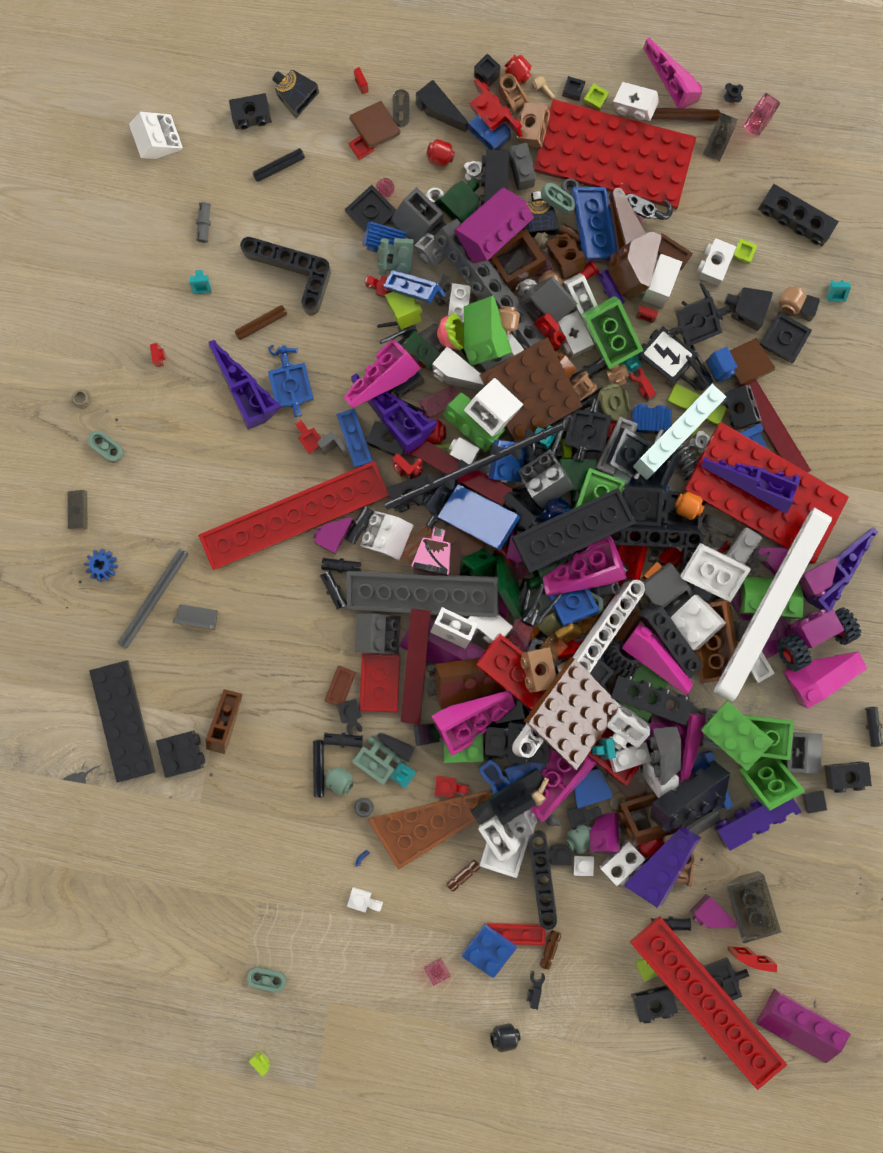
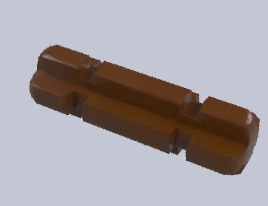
[447,860,480,892]
[540,930,561,970]

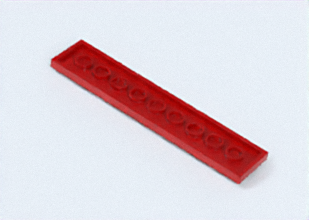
[198,461,390,570]
[475,634,641,786]
[630,916,787,1091]

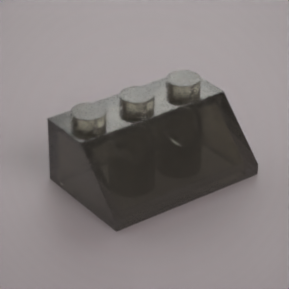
[726,871,782,944]

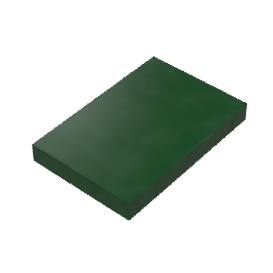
[496,555,522,620]

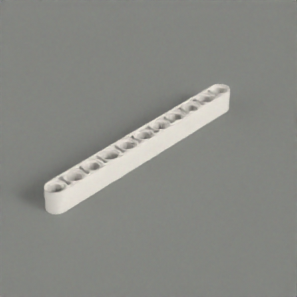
[714,508,832,702]
[512,580,645,758]

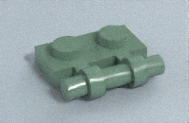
[377,238,414,276]
[352,735,402,785]

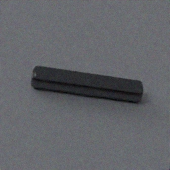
[252,148,305,182]
[313,740,324,798]

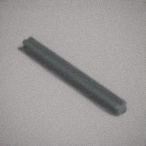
[118,548,188,648]

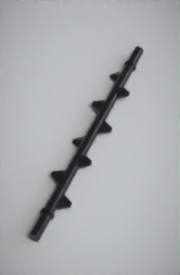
[385,423,564,510]

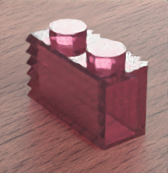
[744,93,780,136]

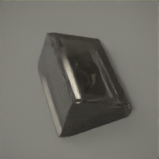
[68,490,88,530]

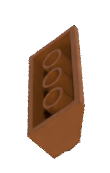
[695,601,738,684]

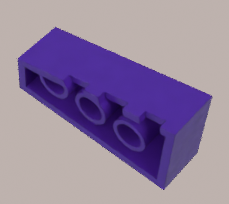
[714,798,802,851]
[624,827,701,908]

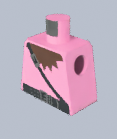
[412,528,451,575]

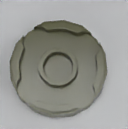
[597,383,630,422]

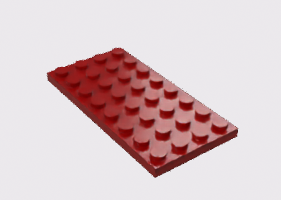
[534,99,697,210]
[683,422,849,564]

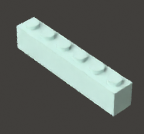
[633,384,726,480]

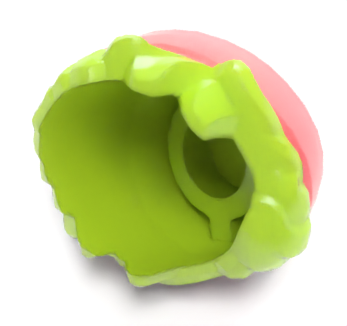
[437,313,464,350]

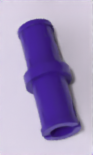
[597,269,625,304]

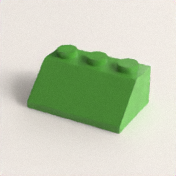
[442,392,505,453]
[739,576,804,619]

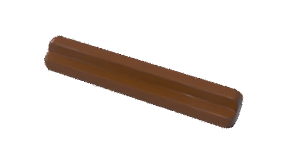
[235,305,287,340]

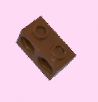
[546,233,586,279]

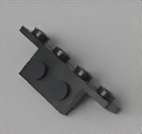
[634,429,680,490]
[470,768,544,825]

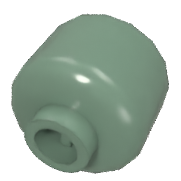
[325,766,354,796]
[565,824,591,854]

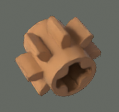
[606,363,630,385]

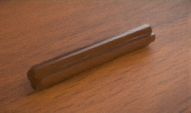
[651,108,720,121]

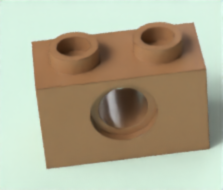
[515,103,550,148]
[521,647,556,692]

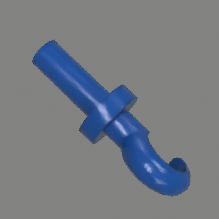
[269,345,298,355]

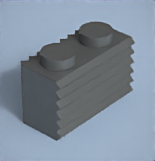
[509,143,537,190]

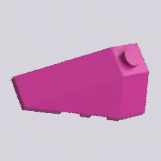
[643,38,702,108]
[343,339,420,408]
[542,536,626,596]
[622,624,693,695]
[782,651,867,708]
[432,691,515,756]
[659,708,706,785]
[530,749,596,822]

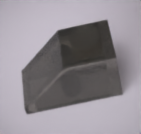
[703,112,738,161]

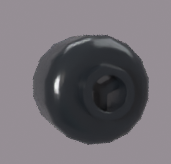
[490,1023,521,1052]

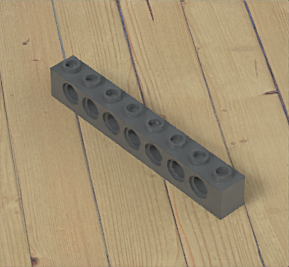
[433,219,545,349]

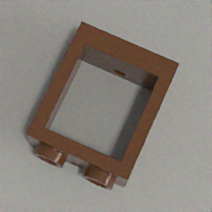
[488,229,547,289]
[618,793,679,846]

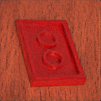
[359,653,400,713]

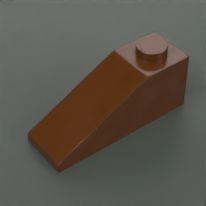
[206,689,242,754]

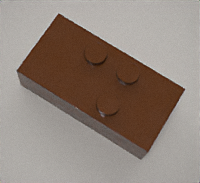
[413,525,486,575]
[435,658,515,709]

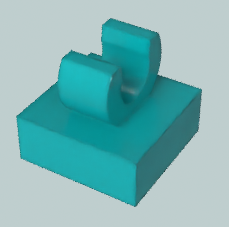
[189,270,212,294]
[826,280,851,302]
[619,355,643,373]
[535,425,557,450]
[592,738,616,759]
[390,761,416,789]

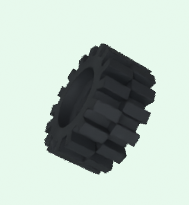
[604,640,642,677]

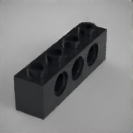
[758,184,839,246]
[638,603,704,679]
[610,675,694,725]

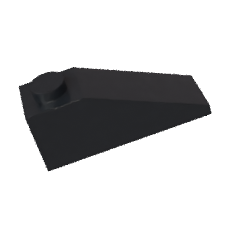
[415,80,468,132]

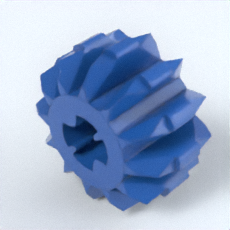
[84,549,118,582]

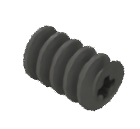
[673,443,699,481]

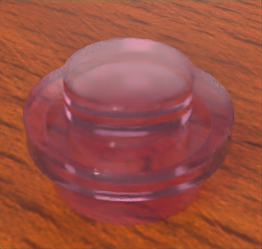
[376,178,395,197]

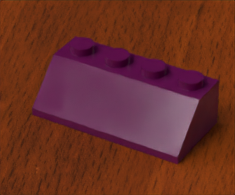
[454,188,534,263]
[399,620,485,666]
[756,988,851,1063]

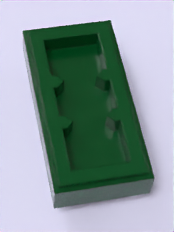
[402,330,441,370]

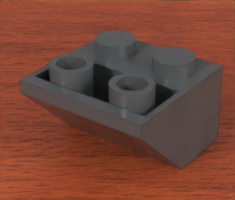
[390,187,443,245]
[519,276,578,323]
[518,450,574,508]
[643,562,694,617]
[354,613,401,655]
[650,726,681,785]
[781,732,822,773]

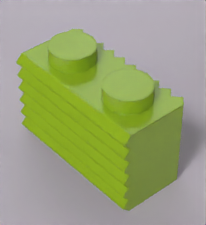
[385,292,423,330]

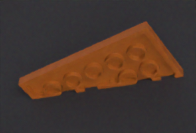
[368,790,491,870]

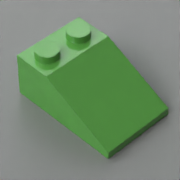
[464,295,512,366]
[574,468,626,508]
[743,714,794,760]
[739,757,805,811]

